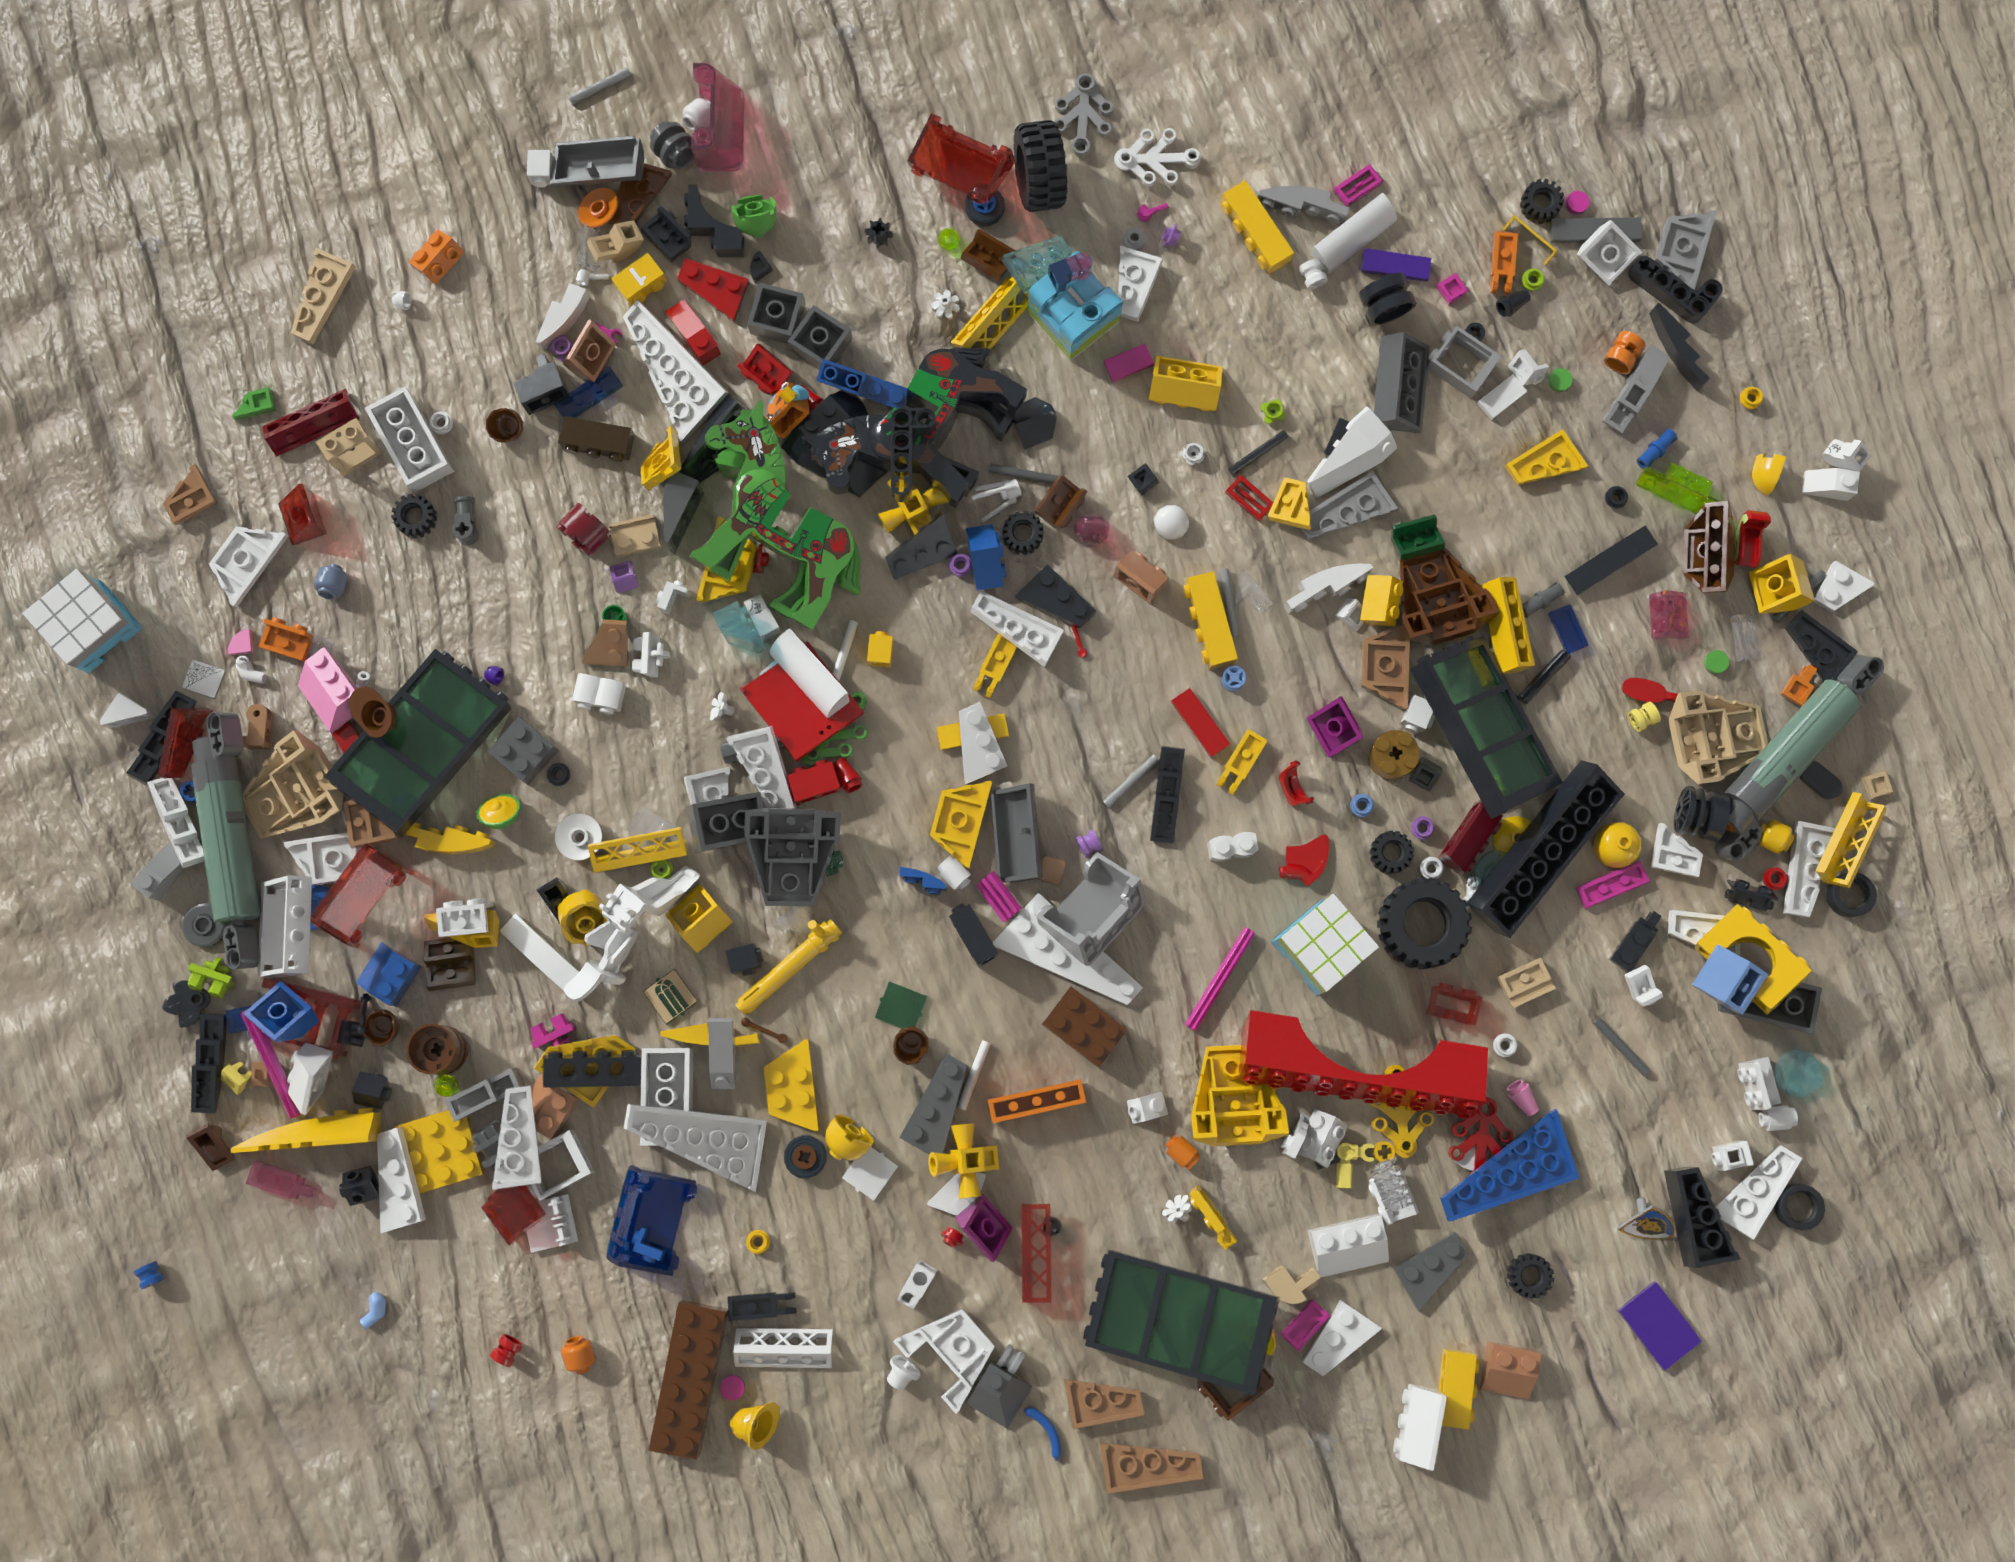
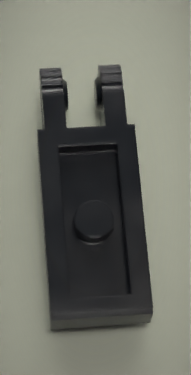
[727,1292,797,1321]

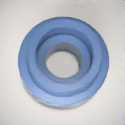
[1350,794,1374,817]

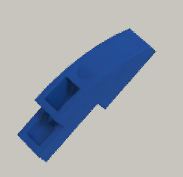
[816,359,907,409]

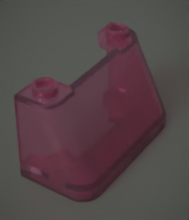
[691,63,744,172]

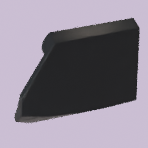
[1013,397,1057,450]

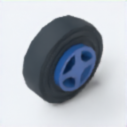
[965,185,1005,226]

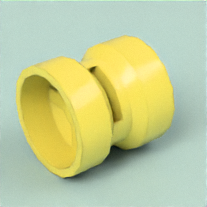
[1628,702,1661,732]

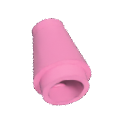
[1507,1079,1539,1117]

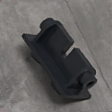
[1724,879,1778,911]

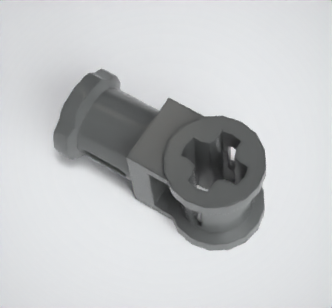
[452,496,478,545]

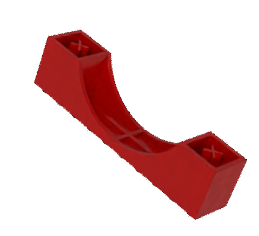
[1238,1010,1488,1119]

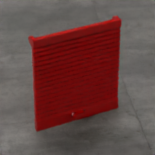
[740,641,864,761]

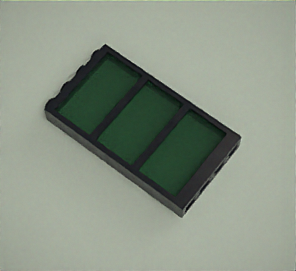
[1410,636,1563,819]
[324,648,511,838]
[1083,1250,1280,1396]

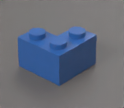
[966,524,1007,591]

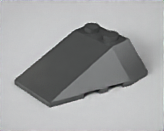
[744,808,841,906]

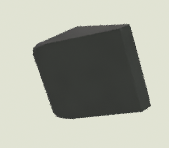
[1409,757,1442,792]

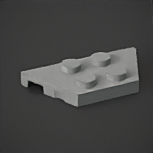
[1654,210,1717,290]

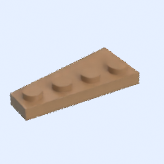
[1099,1442,1204,1494]

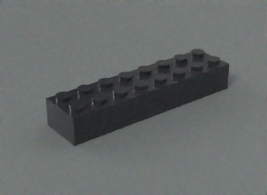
[1467,760,1625,938]

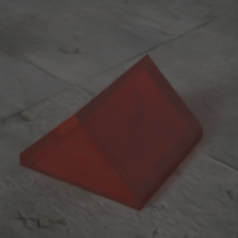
[278,484,327,545]

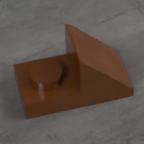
[186,1124,235,1171]

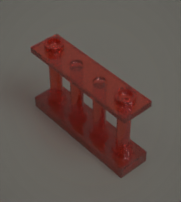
[248,978,362,1059]

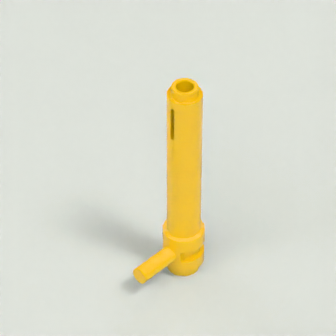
[735,919,843,1015]

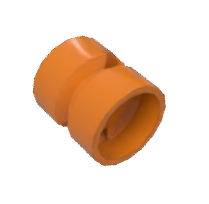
[1604,331,1646,374]

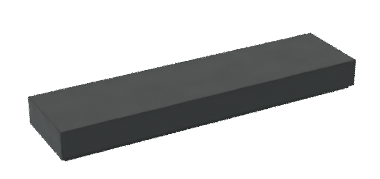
[1550,217,1642,243]

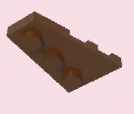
[609,163,673,225]

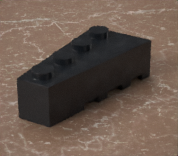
[1664,1167,1741,1268]

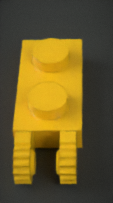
[973,633,1017,698]
[1216,729,1268,795]

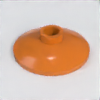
[578,187,618,228]

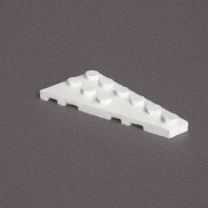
[623,300,729,443]
[993,893,1143,1006]
[624,1104,767,1192]

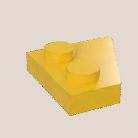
[1268,477,1311,530]

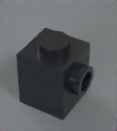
[725,943,764,976]
[351,1071,392,1110]

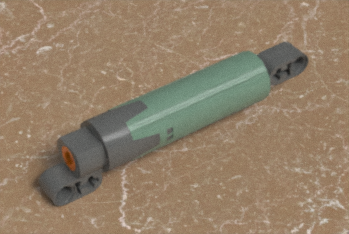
[1715,655,1884,862]

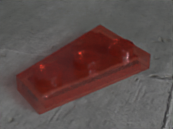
[158,708,213,779]

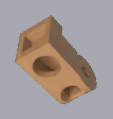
[242,703,273,749]

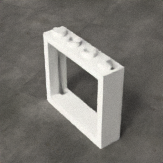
[258,875,312,978]

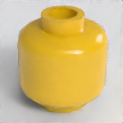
[1759,819,1795,854]

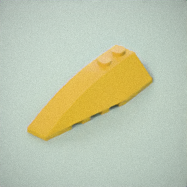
[231,1108,382,1153]

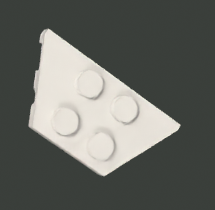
[209,527,289,608]
[284,832,373,886]

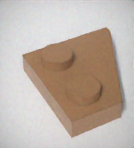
[163,464,217,525]
[582,619,629,667]
[343,800,397,849]

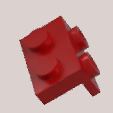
[737,344,794,395]

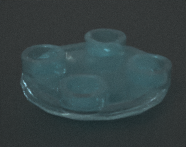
[1775,1050,1823,1097]

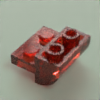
[481,1185,546,1246]

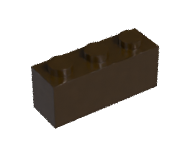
[558,416,635,462]

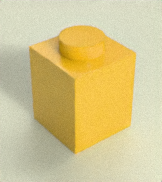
[867,631,894,668]

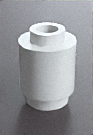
[937,856,971,891]
[1759,1105,1798,1131]

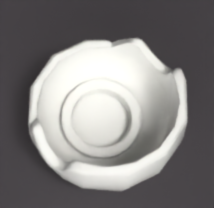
[1153,505,1189,540]

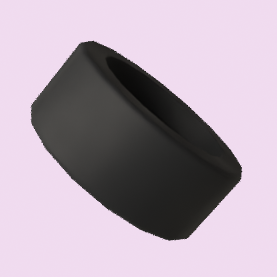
[1826,873,1877,918]
[1774,1184,1826,1230]

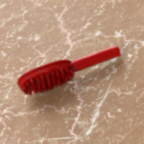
[1622,678,1677,703]

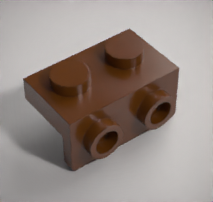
[960,229,1016,282]
[1034,475,1088,528]

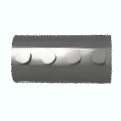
[550,136,645,188]
[991,783,1043,883]

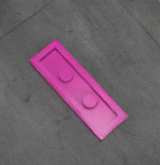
[1575,861,1650,909]

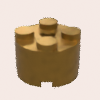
[1368,730,1419,780]

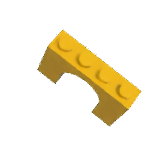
[1695,904,1812,1015]

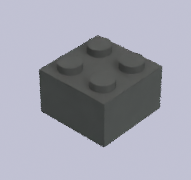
[747,282,806,344]
[788,305,853,370]
[488,716,559,785]

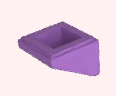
[610,560,639,593]

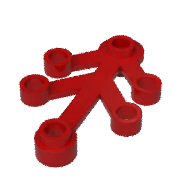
[1448,1097,1513,1175]

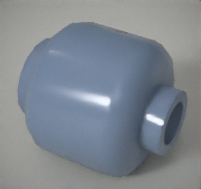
[314,564,348,600]

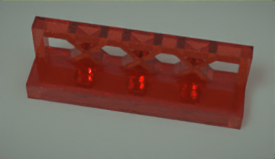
[1021,1203,1052,1303]

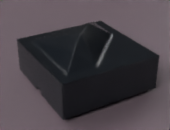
[1127,463,1160,496]

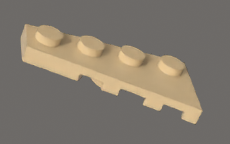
[291,247,356,344]

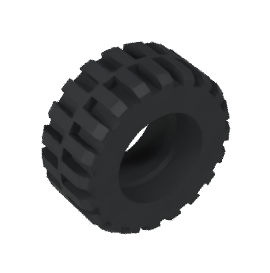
[1013,120,1068,212]
[1377,878,1472,969]

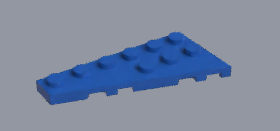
[1440,1109,1580,1221]

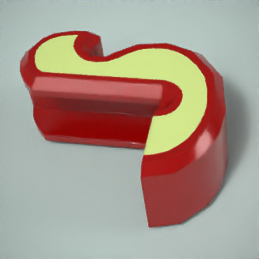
[1734,510,1771,568]

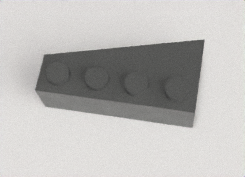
[899,1053,968,1155]

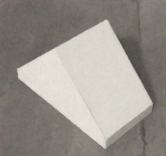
[100,693,156,729]

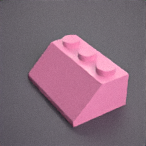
[298,647,357,733]

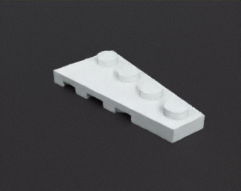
[970,591,1064,667]
[1783,821,1836,918]
[492,1085,542,1190]
[1715,1145,1802,1240]

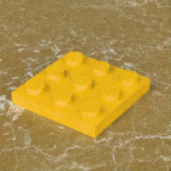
[394,1110,484,1194]

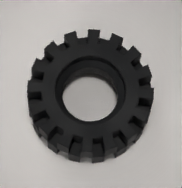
[1520,179,1564,224]
[391,494,437,538]
[1002,510,1044,555]
[1369,830,1415,874]
[1507,1253,1554,1299]

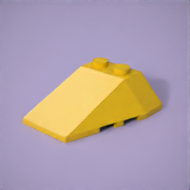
[1191,1045,1289,1146]

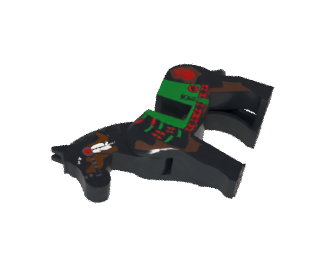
[802,347,1027,509]

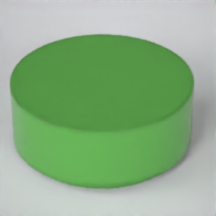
[1548,368,1573,392]
[1704,650,1729,674]

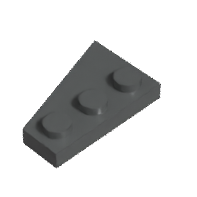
[1393,1232,1468,1311]

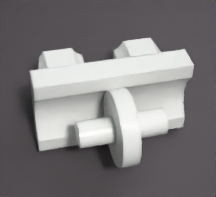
[632,632,670,678]

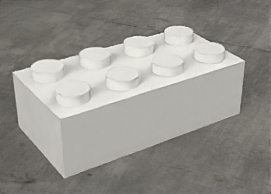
[365,386,454,493]
[640,1048,694,1145]

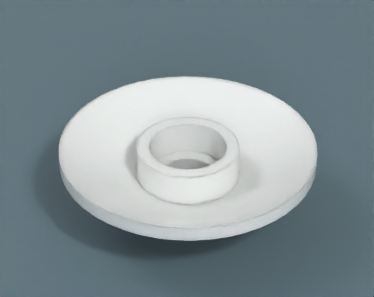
[555,814,602,860]

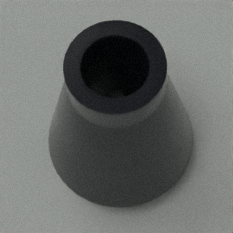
[1496,289,1531,317]

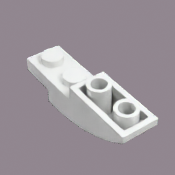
[1284,563,1373,614]

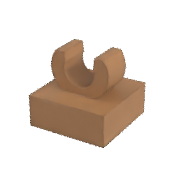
[251,1062,275,1087]

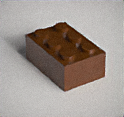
[1042,986,1128,1068]

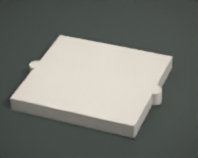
[842,1147,898,1201]

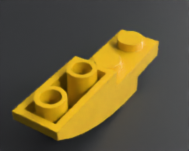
[405,823,496,854]

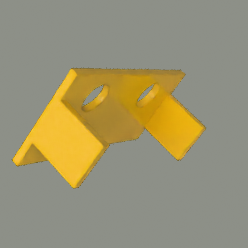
[1502,215,1558,265]

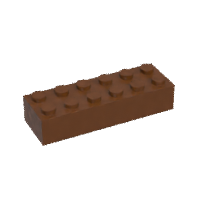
[648,1300,728,1460]

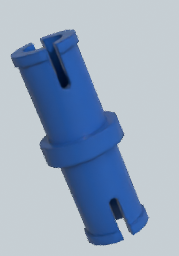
[1636,429,1678,470]

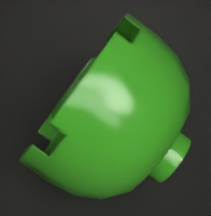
[732,195,777,238]

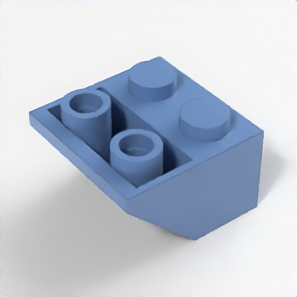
[1692,945,1768,1015]

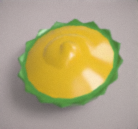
[476,793,521,829]

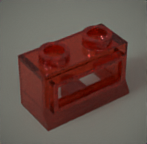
[1425,983,1482,1026]

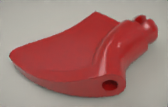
[1278,834,1329,887]

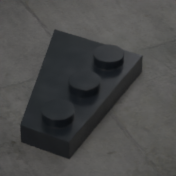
[885,512,958,580]
[1015,565,1096,629]
[1785,610,1858,682]

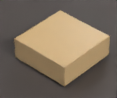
[1861,771,1894,800]

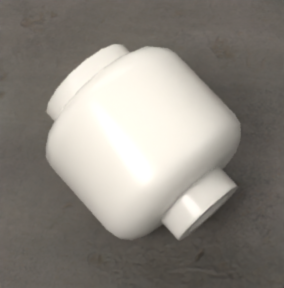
[682,98,716,133]

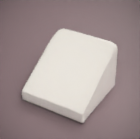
[1335,598,1364,632]

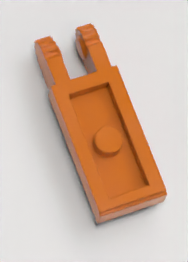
[1490,231,1518,295]

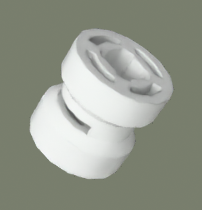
[1299,258,1328,290]

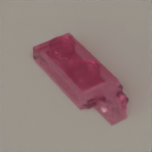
[246,1160,317,1199]

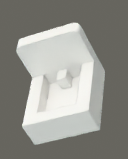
[656,581,691,615]
[1624,965,1663,1006]
[1127,1092,1168,1124]

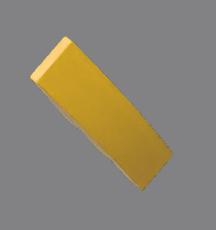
[660,1023,761,1046]

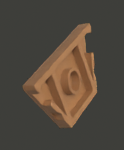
[1361,623,1410,710]

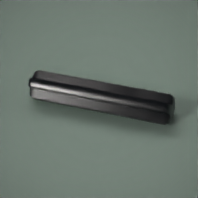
[1517,649,1571,705]

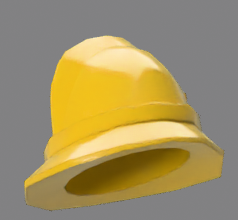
[730,1402,780,1450]

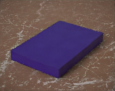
[1617,1281,1702,1371]

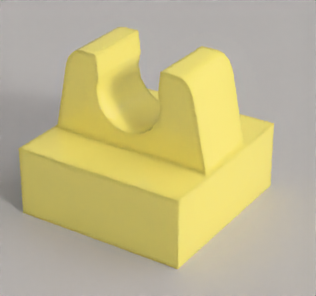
[220,1062,252,1095]

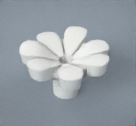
[931,290,960,320]
[710,692,734,721]
[1162,1195,1192,1223]

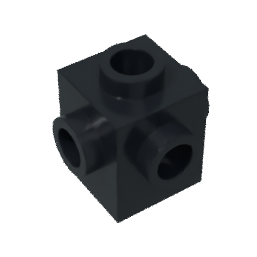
[339,1165,379,1206]

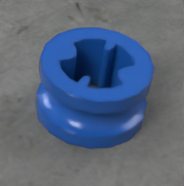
[180,781,196,803]

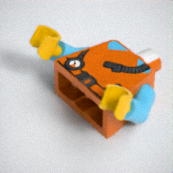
[766,382,810,439]

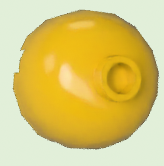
[1593,822,1642,868]
[825,1114,874,1161]

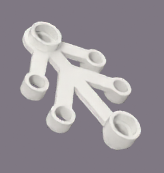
[1114,128,1201,187]

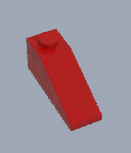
[665,299,721,366]

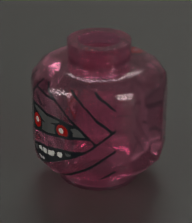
[1074,514,1109,544]

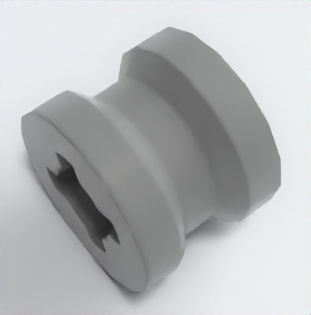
[997,1344,1025,1375]

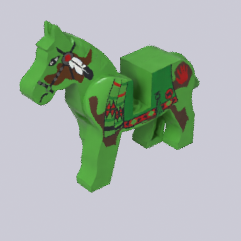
[690,400,861,630]

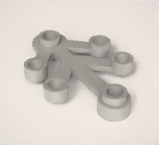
[1054,73,1113,157]

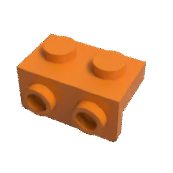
[408,230,464,284]
[258,617,314,662]

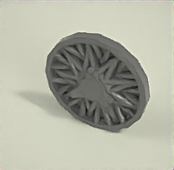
[182,903,227,947]

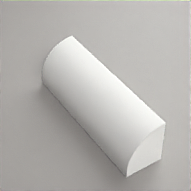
[1311,193,1397,275]
[770,628,849,719]

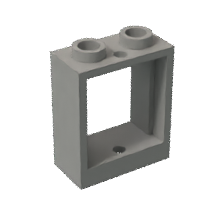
[1427,326,1502,399]

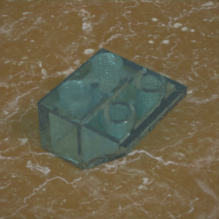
[712,601,763,654]

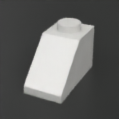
[1802,468,1860,501]

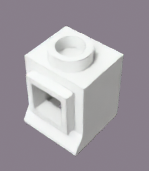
[1711,1140,1754,1171]

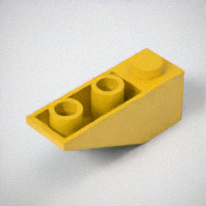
[424,909,500,948]

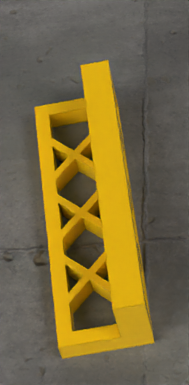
[951,276,1029,349]
[1816,792,1887,888]
[588,827,688,873]

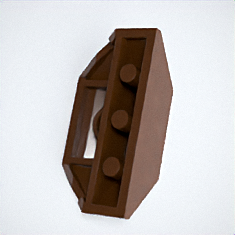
[1682,501,1735,593]

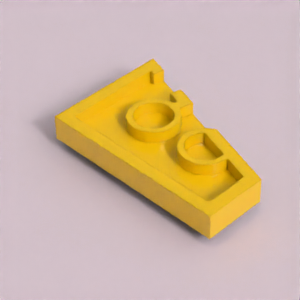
[1504,429,1588,485]

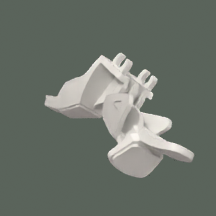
[564,866,700,1002]

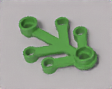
[802,692,868,766]

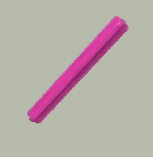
[1185,928,1255,1031]
[241,1009,301,1118]

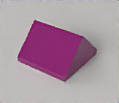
[1307,696,1365,758]
[955,1194,1013,1263]

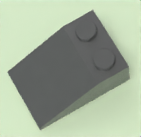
[663,472,704,554]

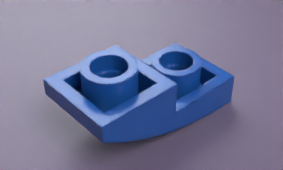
[899,867,946,895]

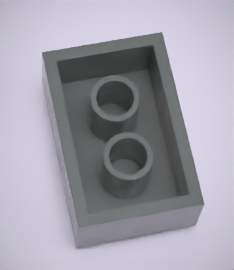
[686,792,764,853]

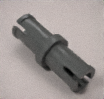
[1522,582,1565,618]

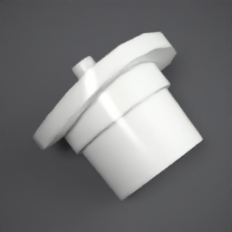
[887,1355,920,1390]

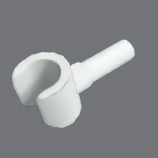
[576,269,609,286]

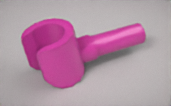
[1136,203,1169,222]
[595,322,623,344]

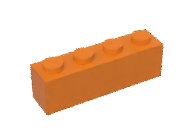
[988,1079,1086,1123]

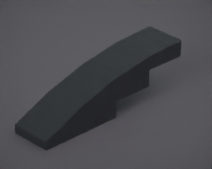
[1649,303,1710,391]
[1564,525,1658,596]
[126,691,197,786]
[1150,745,1185,844]
[191,1013,227,1114]

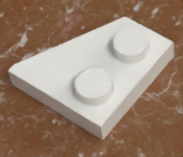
[1813,561,1874,612]
[1280,1112,1310,1158]
[927,1172,986,1216]

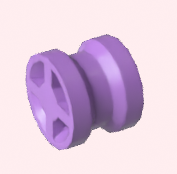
[1076,829,1103,858]

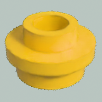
[1739,387,1763,409]
[746,1230,770,1254]

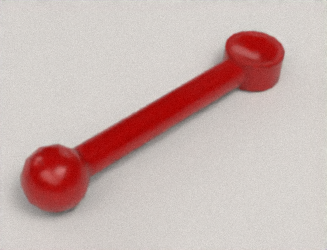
[1071,625,1088,658]

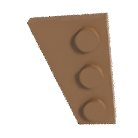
[1064,1379,1144,1429]

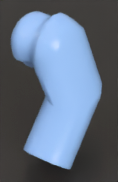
[360,1292,386,1329]

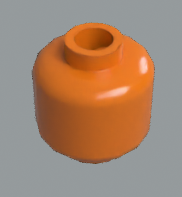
[561,1335,596,1374]

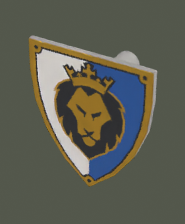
[1617,1198,1675,1239]

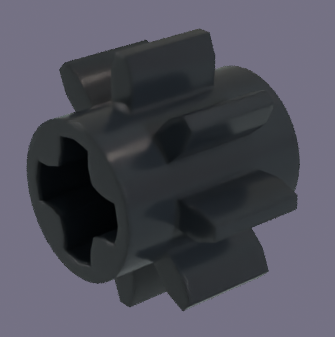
[865,218,893,248]

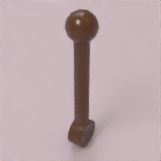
[741,1018,787,1043]

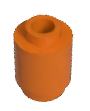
[1165,1135,1201,1170]

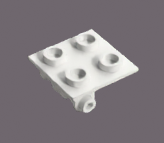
[521,1194,578,1253]

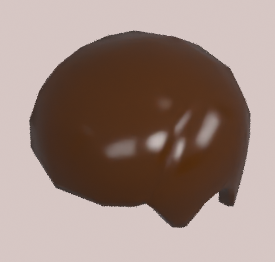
[485,408,523,443]
[363,1009,400,1046]
[893,1026,929,1065]

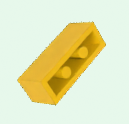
[1439,1348,1479,1429]

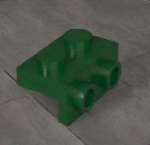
[1391,514,1445,561]

